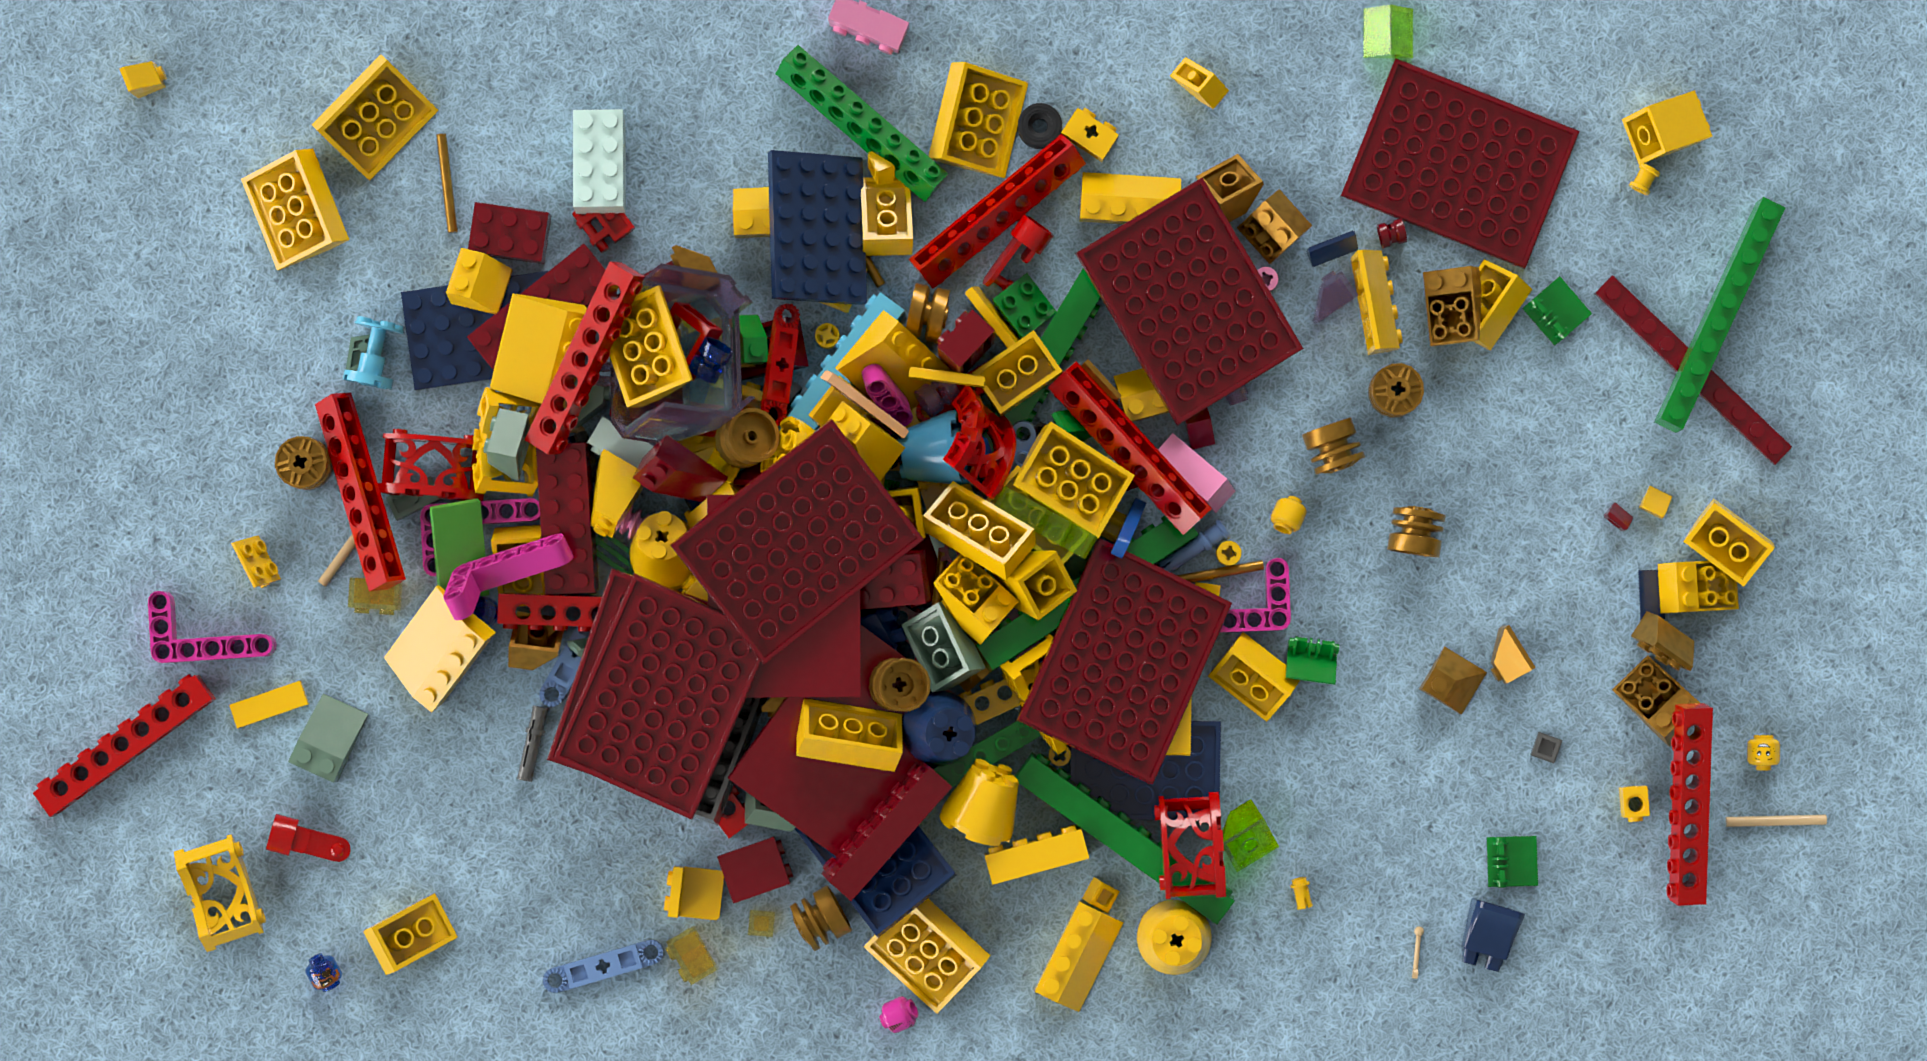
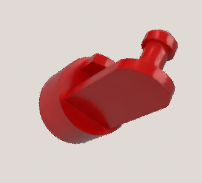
[983,214,1054,291]
[266,814,351,862]

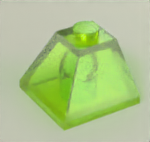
[1223,799,1279,872]

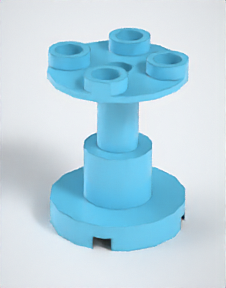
[343,316,404,390]

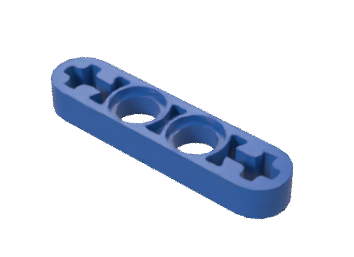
[1111,498,1147,559]

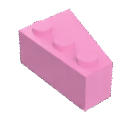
[828,0,909,55]
[1158,433,1235,513]

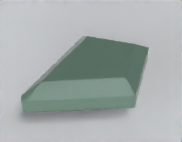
[346,334,370,371]

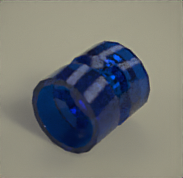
[688,336,733,384]
[473,596,498,628]

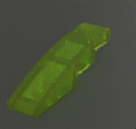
[995,486,1097,559]

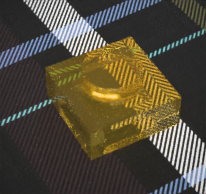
[748,910,775,937]

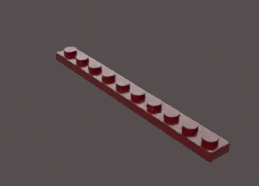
[1594,275,1792,465]

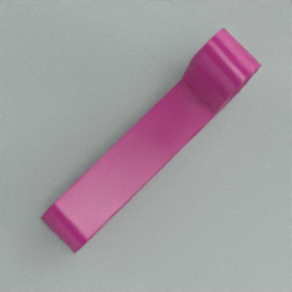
[862,364,913,435]
[420,498,540,577]
[443,534,573,621]
[1219,558,1291,633]
[148,591,277,663]

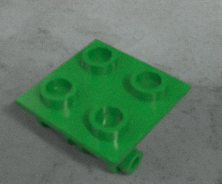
[992,273,1057,339]
[1522,276,1592,346]
[1286,636,1339,685]
[1486,836,1538,888]

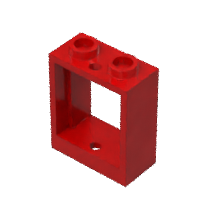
[669,302,723,381]

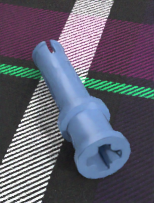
[1158,519,1231,573]

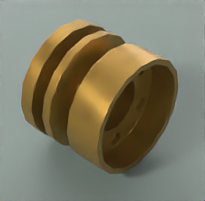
[1368,363,1424,418]
[1302,417,1365,475]
[275,436,333,490]
[1387,506,1446,558]
[869,658,930,711]
[790,885,852,951]

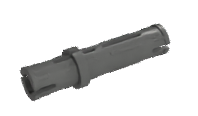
[517,705,548,782]

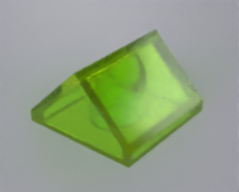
[1363,4,1413,58]

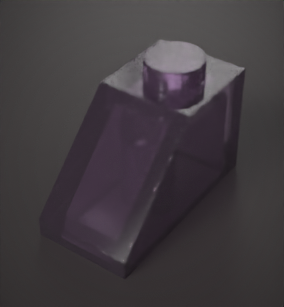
[1312,271,1358,325]

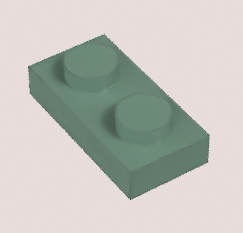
[386,476,442,521]

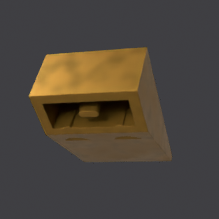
[1423,266,1482,346]
[1612,655,1700,747]

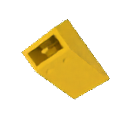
[933,553,1019,645]
[1657,561,1739,614]

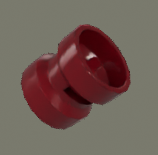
[1377,219,1407,248]

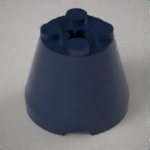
[902,691,976,766]

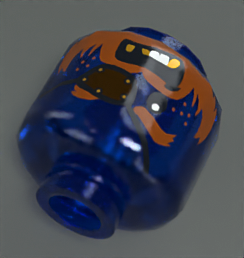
[305,953,342,992]

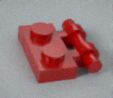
[572,211,635,253]

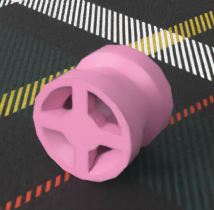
[1257,267,1278,292]

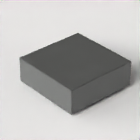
[1530,732,1563,764]

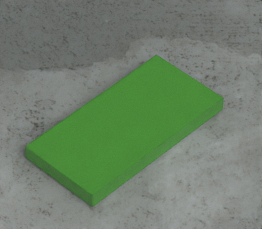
[430,498,489,597]

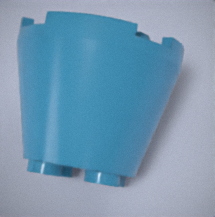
[897,410,970,485]

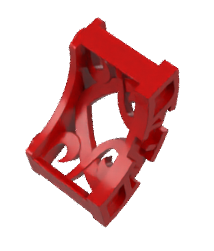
[942,386,1016,499]
[378,429,484,501]
[1154,792,1226,899]

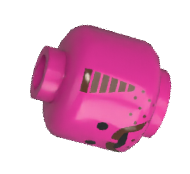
[879,996,918,1033]

